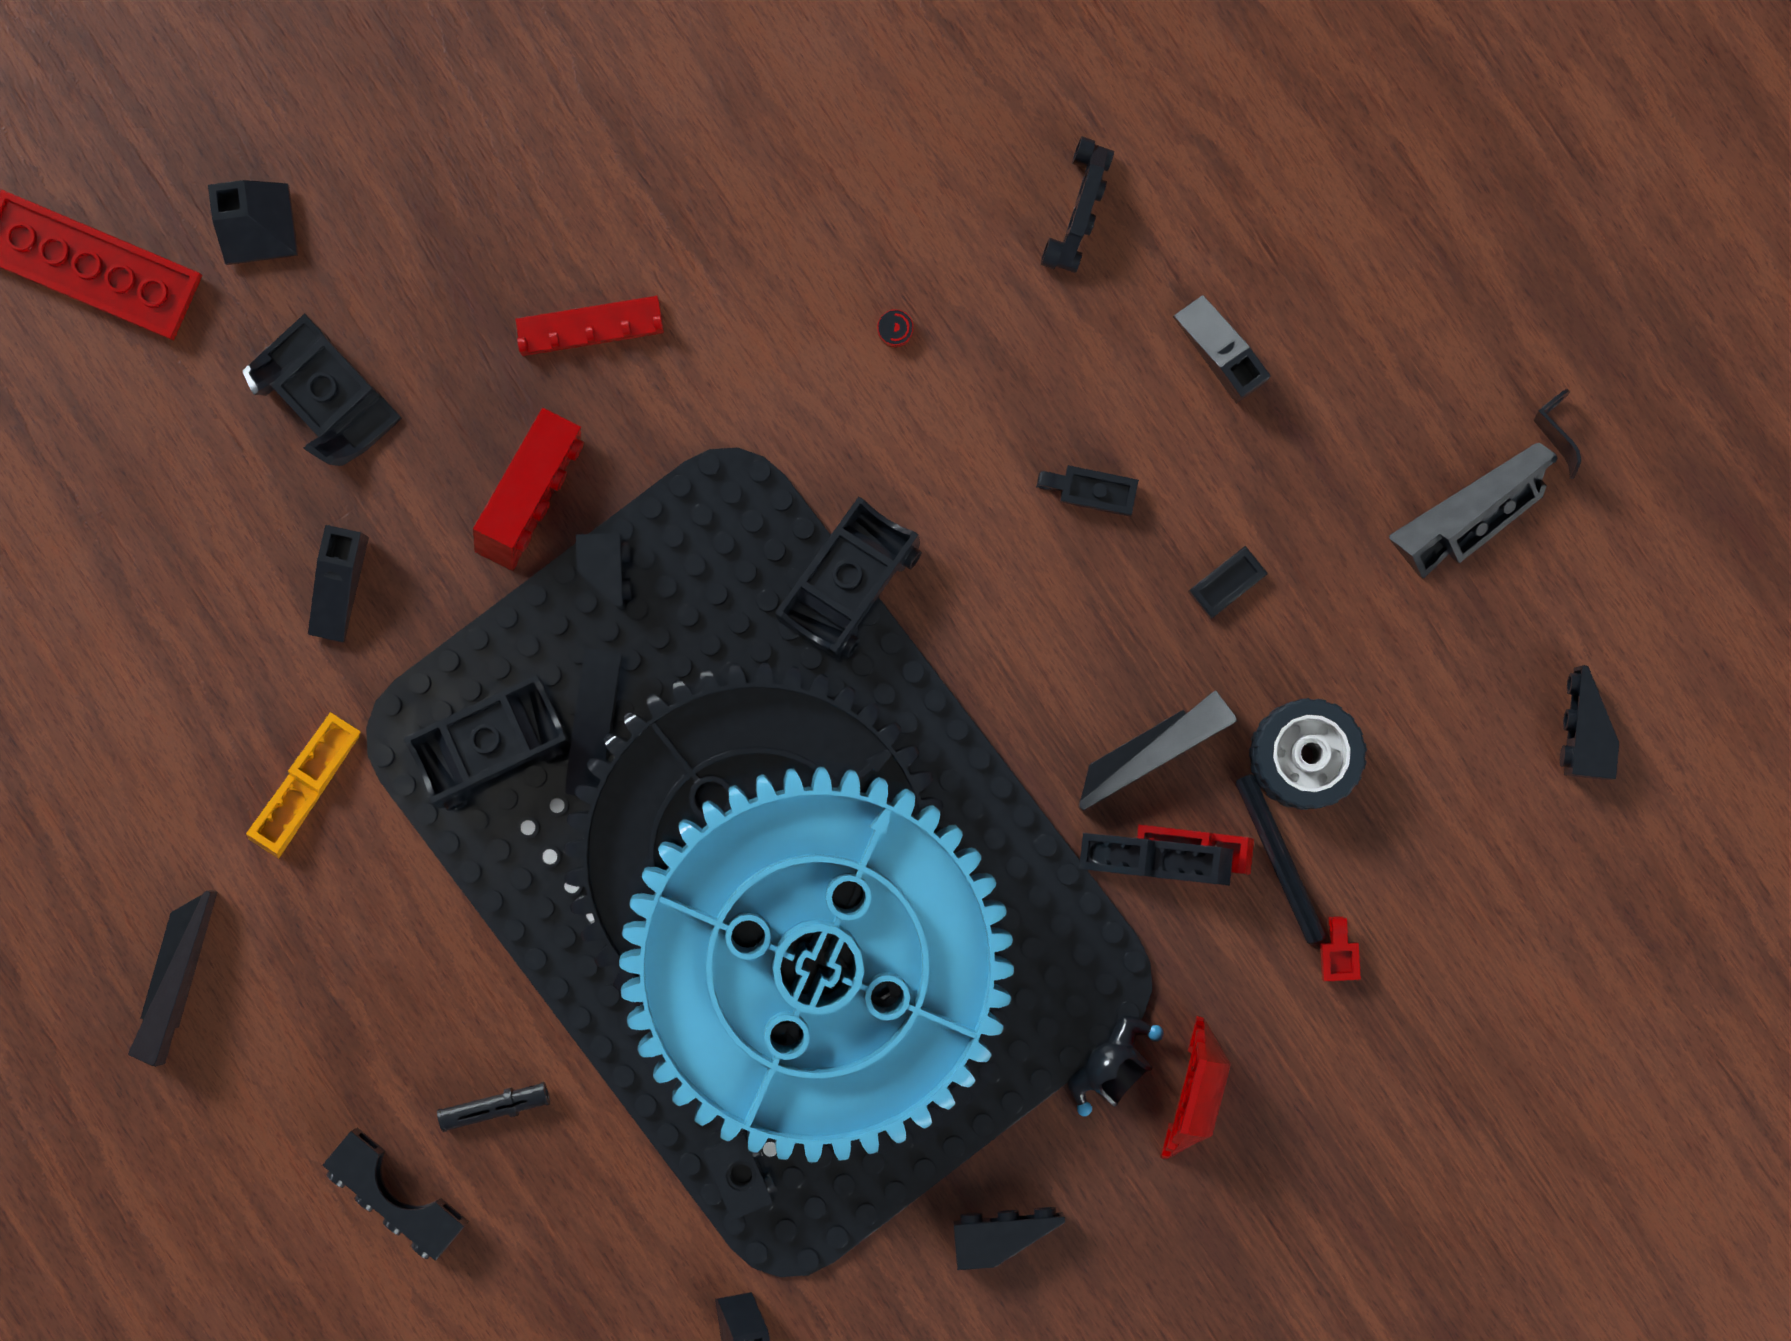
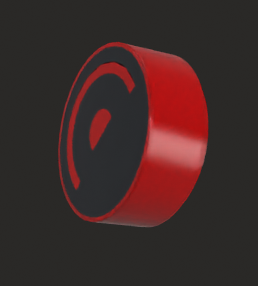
[877,309,913,347]

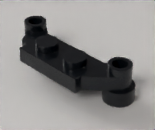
[1040,136,1114,273]

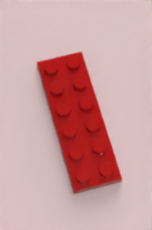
[0,189,203,341]

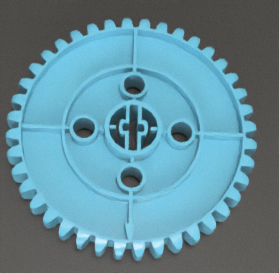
[619,767,1014,1162]

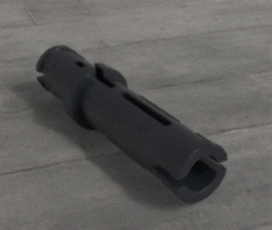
[437,1082,550,1132]

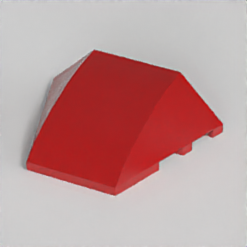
[1160,1016,1231,1159]

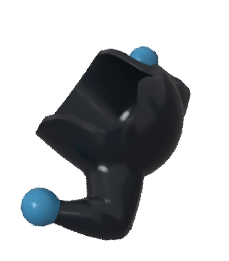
[1067,1016,1164,1116]

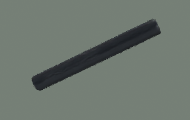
[1236,774,1326,944]

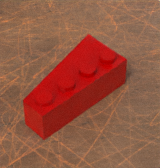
[473,407,584,571]

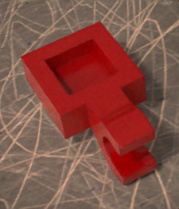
[1320,916,1361,981]

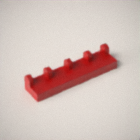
[515,295,664,356]

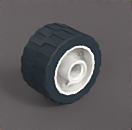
[1249,698,1367,810]

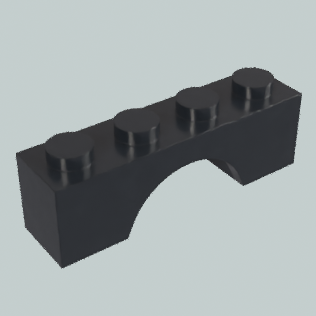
[322,1127,469,1261]

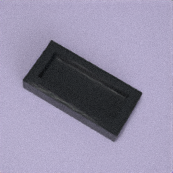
[1188,546,1268,619]

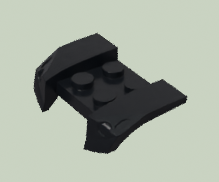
[243,313,402,466]

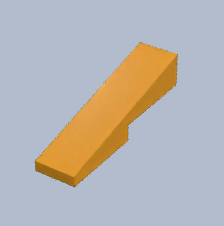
[246,712,361,859]

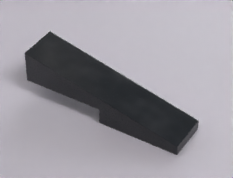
[1079,833,1234,886]

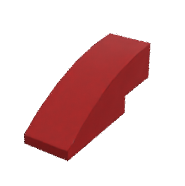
[1137,824,1254,875]

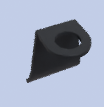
[1533,389,1581,479]

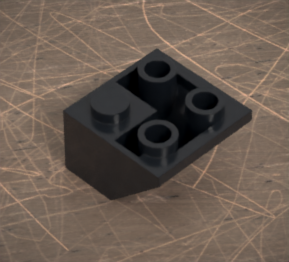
[208,180,298,265]

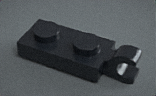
[1036,465,1139,517]

